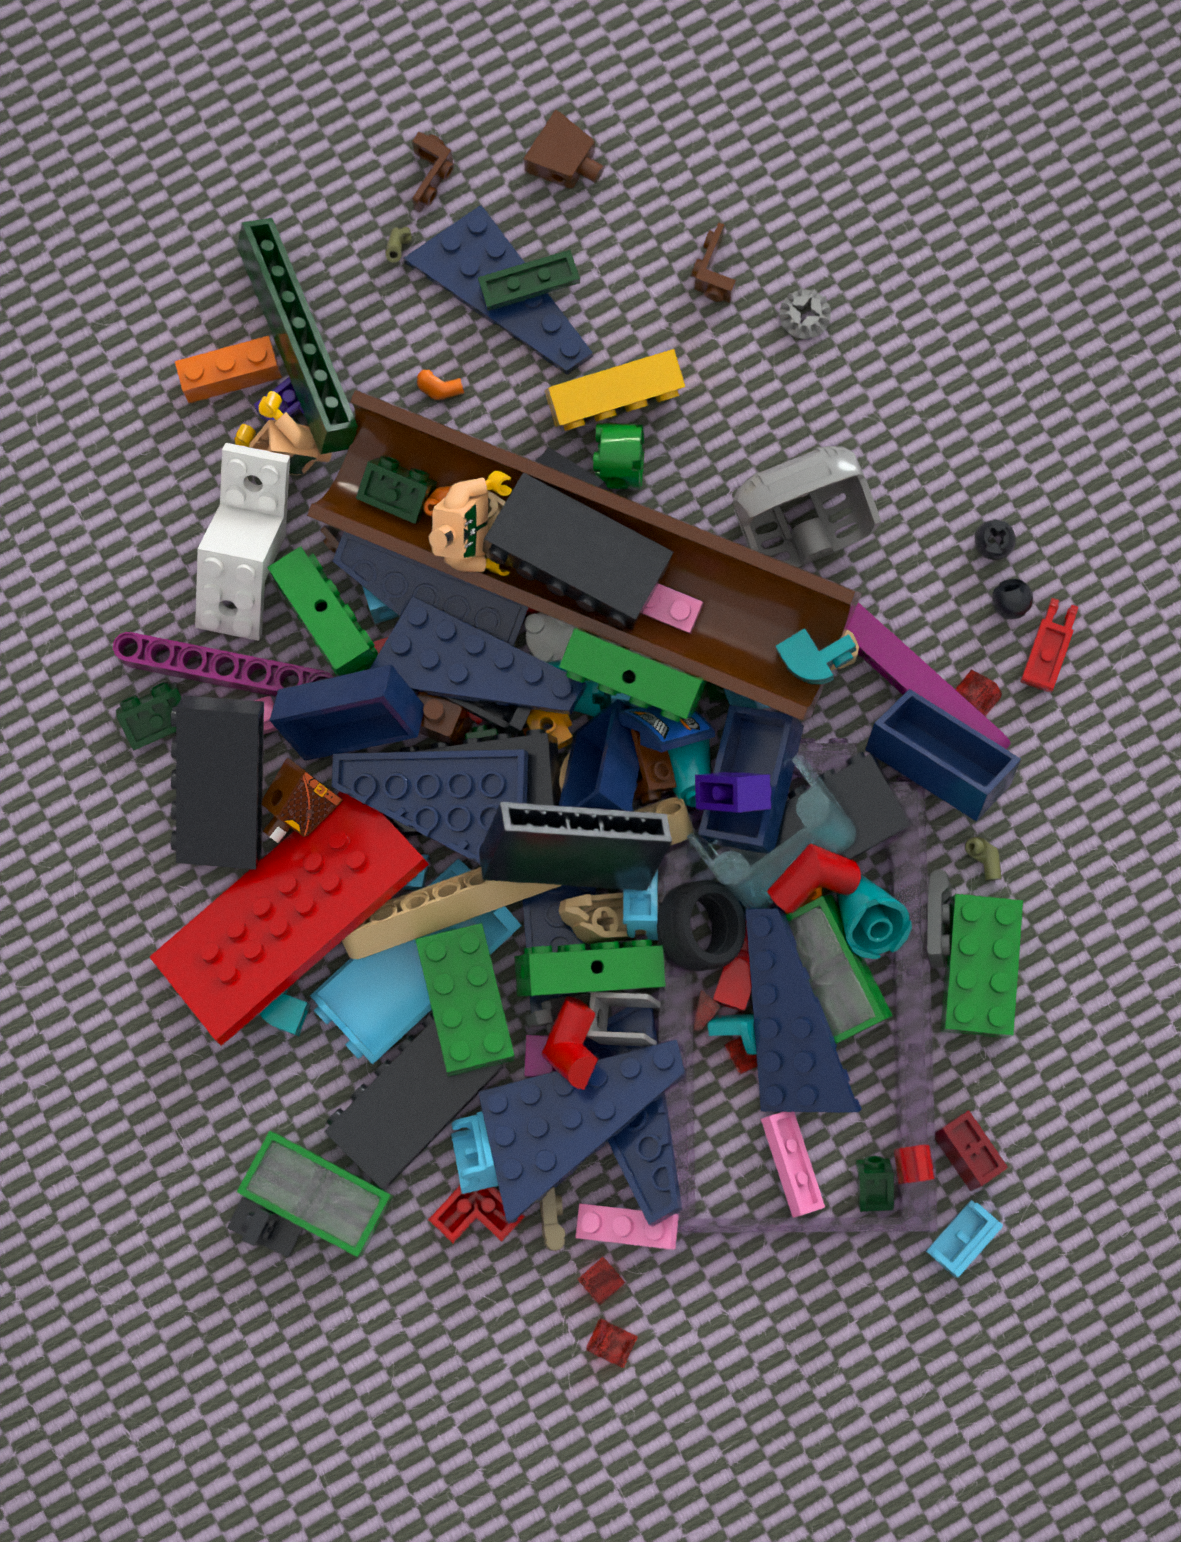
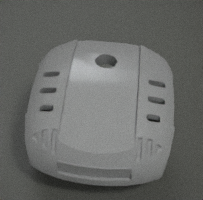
[732,446,881,567]

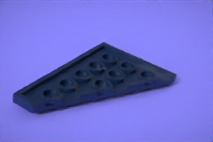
[332,749,528,883]
[478,1039,686,1224]

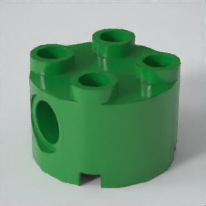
[593,423,645,490]

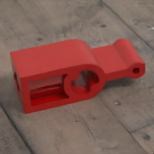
[712,920,752,1013]
[893,1144,935,1184]

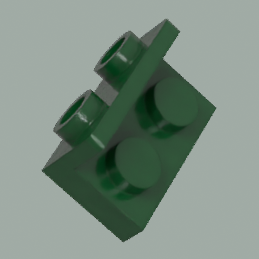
[356,455,438,524]
[116,681,182,751]

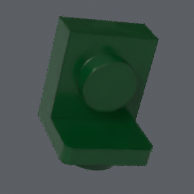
[856,1156,894,1212]

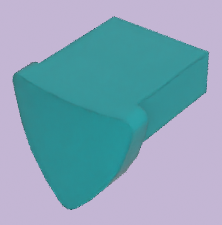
[708,1014,756,1055]

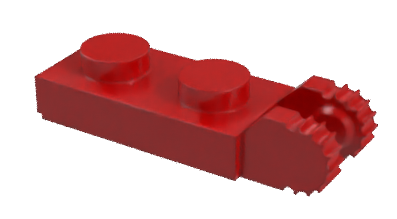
[1020,598,1078,693]

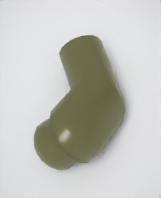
[385,226,412,263]
[965,837,1002,881]

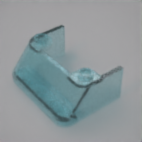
[687,755,856,908]

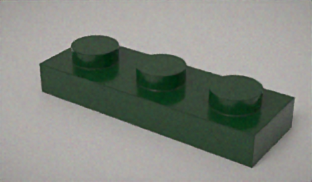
[478,250,580,311]

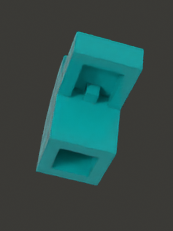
[775,628,856,684]
[259,988,311,1037]

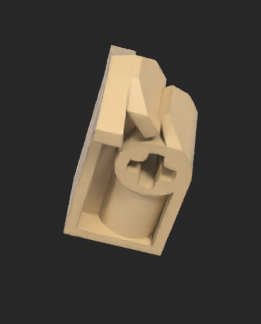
[559,892,646,944]

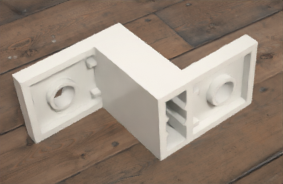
[195,443,290,641]

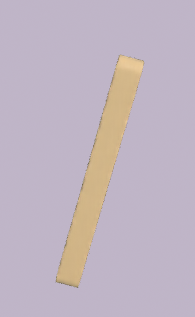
[342,798,694,959]

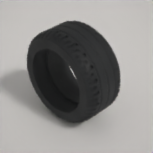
[656,880,746,972]

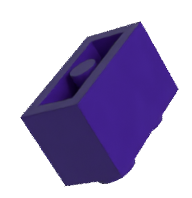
[695,772,772,813]

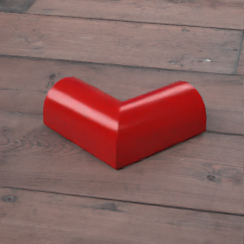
[767,843,861,913]
[541,997,598,1090]
[428,1186,525,1243]

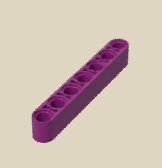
[847,602,1011,750]
[113,632,333,697]

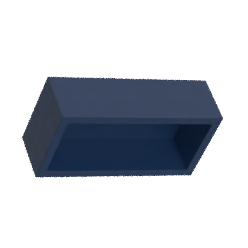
[269,664,424,761]
[865,689,1021,822]
[559,699,640,811]
[698,705,804,855]

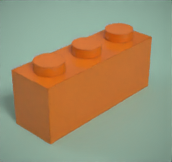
[175,336,282,403]

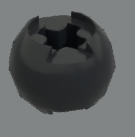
[975,519,1016,560]
[992,579,1033,619]

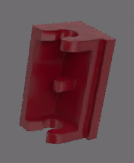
[932,1110,1008,1191]

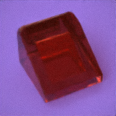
[955,669,1002,717]
[693,990,720,1034]
[723,1036,757,1076]
[577,1257,626,1305]
[586,1318,638,1368]

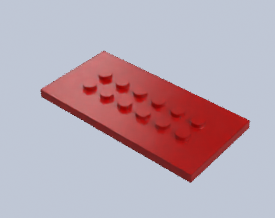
[149,791,429,1046]

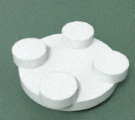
[524,613,577,662]

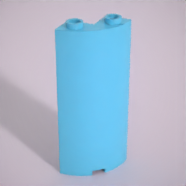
[310,859,522,1064]

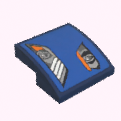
[618,705,715,752]

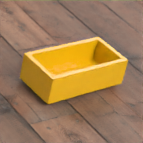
[544,349,685,431]

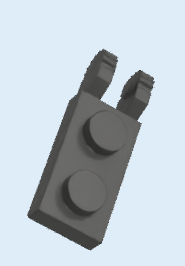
[927,868,952,968]

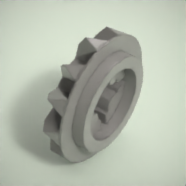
[779,288,831,339]

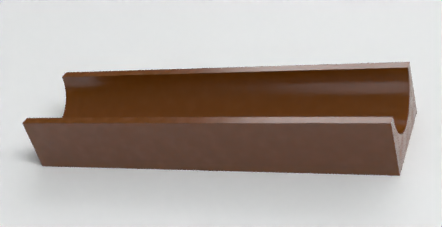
[307,390,862,720]

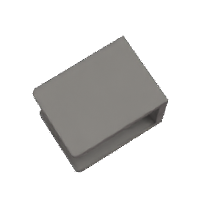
[587,992,660,1047]

